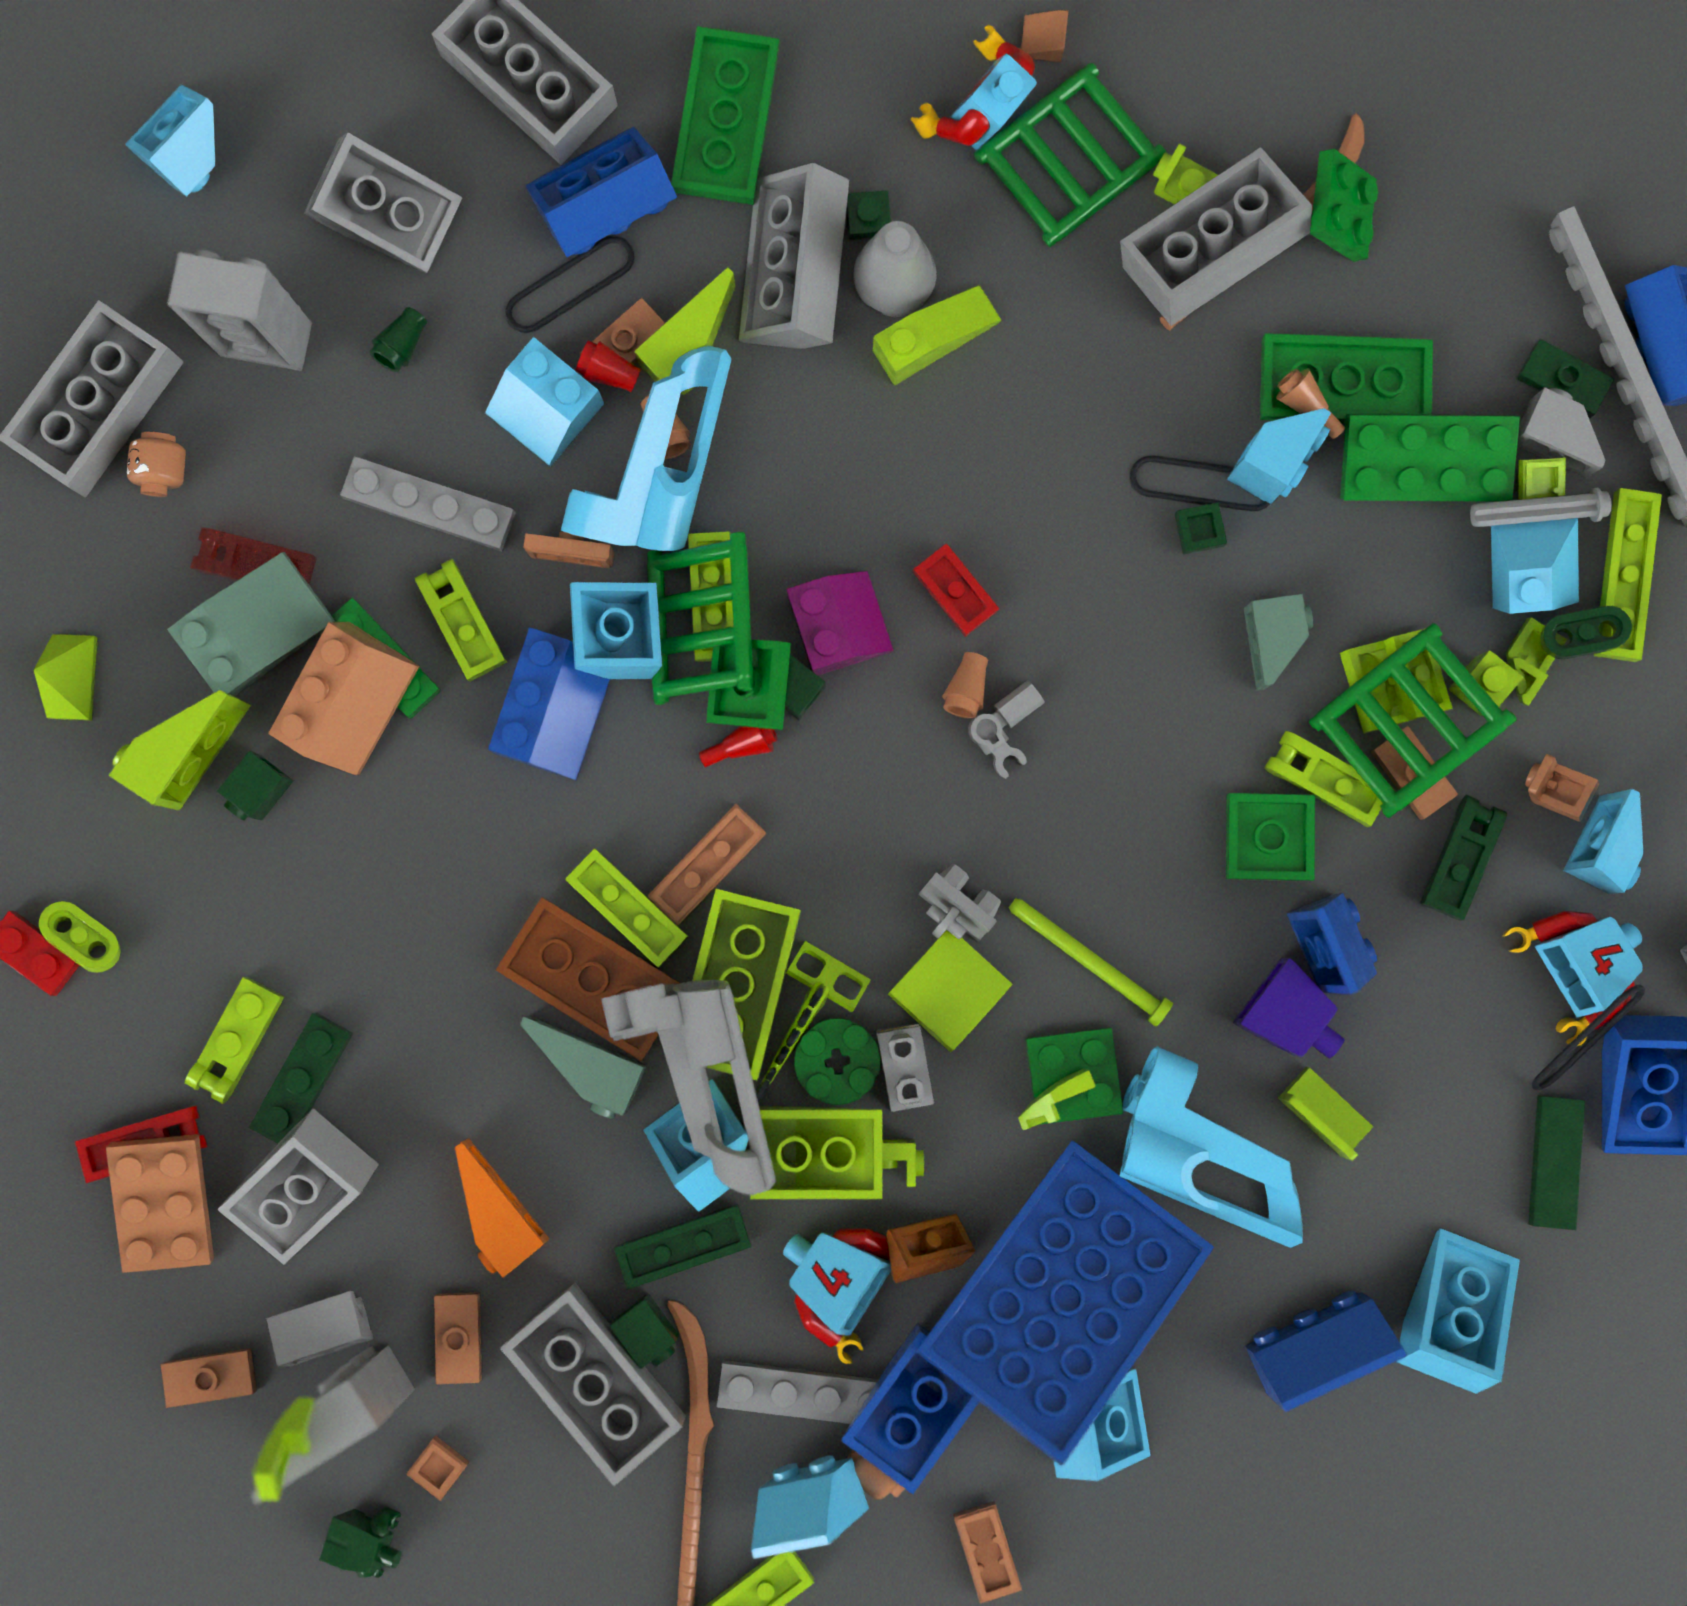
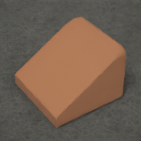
[1021,10,1068,62]

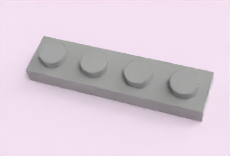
[340,456,516,552]
[717,1360,879,1424]

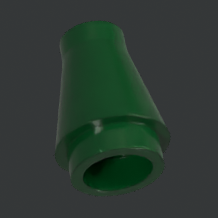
[370,307,427,372]

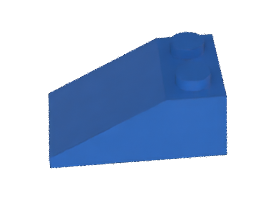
[1286,893,1377,994]
[1602,1015,1687,1155]
[841,1323,979,1494]

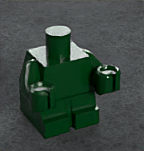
[319,1506,402,1578]

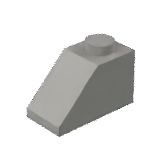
[1517,388,1606,478]

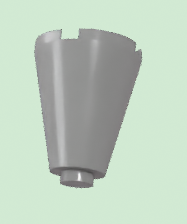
[853,221,937,317]

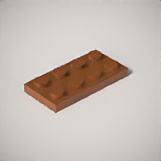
[496,897,680,1061]

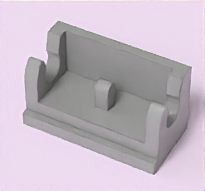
[266,1291,374,1366]

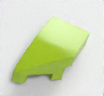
[1505,617,1568,706]
[1018,1068,1096,1130]
[253,1397,314,1501]

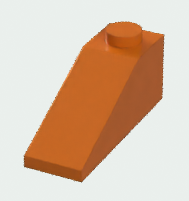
[455,1138,550,1278]

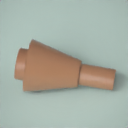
[1277,368,1345,439]

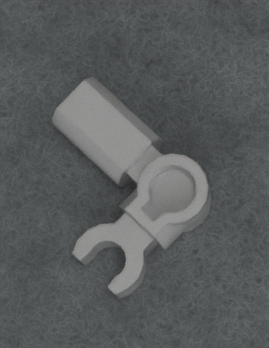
[968,680,1045,779]

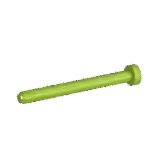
[1009,898,1174,1027]

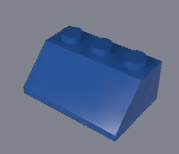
[525,127,677,257]
[1625,265,1687,406]
[488,627,610,780]
[1245,1291,1407,1412]

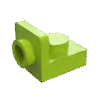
[1153,143,1218,205]
[882,1139,924,1187]

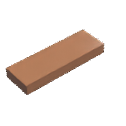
[648,804,767,926]

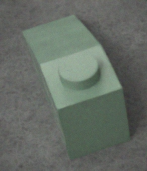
[520,1015,647,1119]

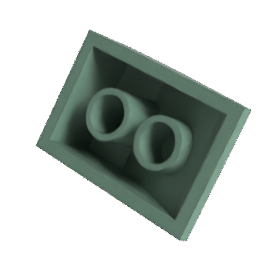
[167,552,336,696]

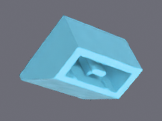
[1227,408,1331,504]

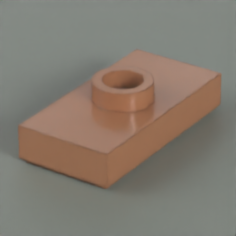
[580,298,665,387]
[523,532,615,568]
[1370,726,1458,820]
[434,1292,482,1384]
[161,1348,257,1408]
[953,1501,1022,1604]

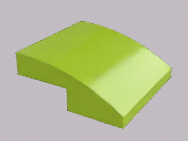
[1340,628,1453,733]
[887,930,1013,1053]

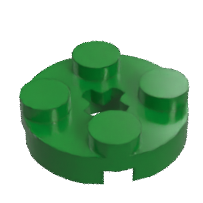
[794,1018,880,1105]

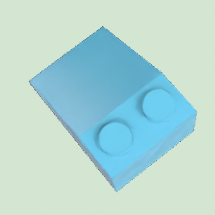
[1396,1228,1520,1393]

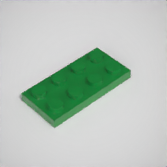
[671,26,780,205]
[1260,333,1433,423]
[1340,414,1520,502]

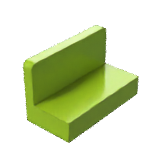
[1278,1067,1374,1161]

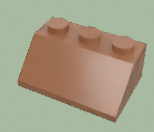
[268,622,420,776]

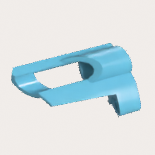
[561,346,732,551]
[1120,1046,1303,1248]

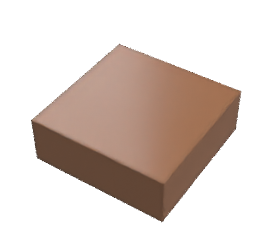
[406,1436,469,1501]

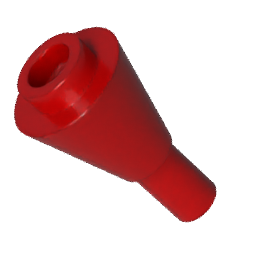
[699,726,778,767]

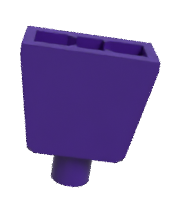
[1232,958,1345,1059]

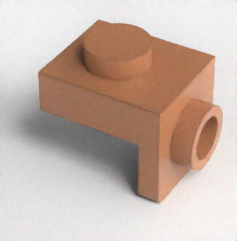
[1525,754,1599,822]

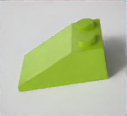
[108,690,251,811]
[750,1106,883,1199]

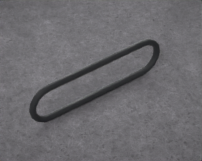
[506,237,634,333]
[1130,456,1270,511]
[1532,985,1645,1091]

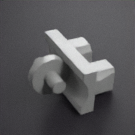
[918,864,1001,942]

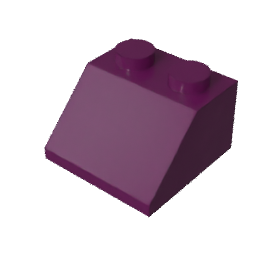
[786,571,893,676]

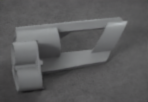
[601,980,776,1195]

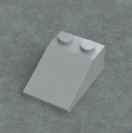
[304,132,462,273]
[217,1109,379,1265]

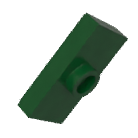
[1516,339,1614,418]

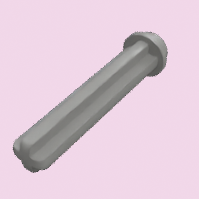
[1470,487,1611,527]

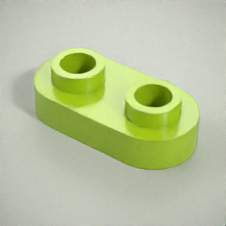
[39,901,121,973]

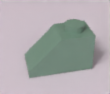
[1244,594,1313,691]

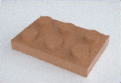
[106,1134,214,1273]

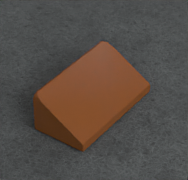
[886,1213,975,1283]

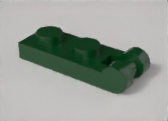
[1420,794,1507,921]

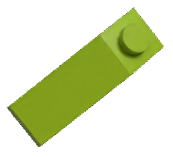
[634,267,736,395]
[873,285,1001,386]

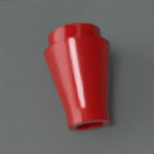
[575,340,641,393]

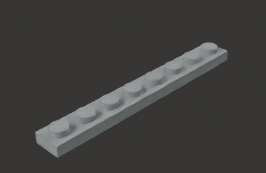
[1549,206,1687,527]

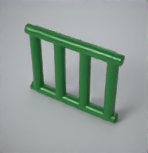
[974,62,1167,247]
[647,531,753,705]
[1308,623,1517,818]

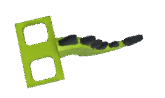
[755,941,871,1103]

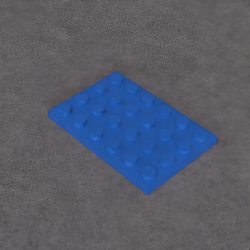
[916,1140,1214,1466]

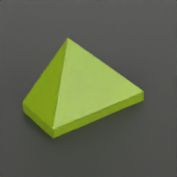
[33,634,97,721]

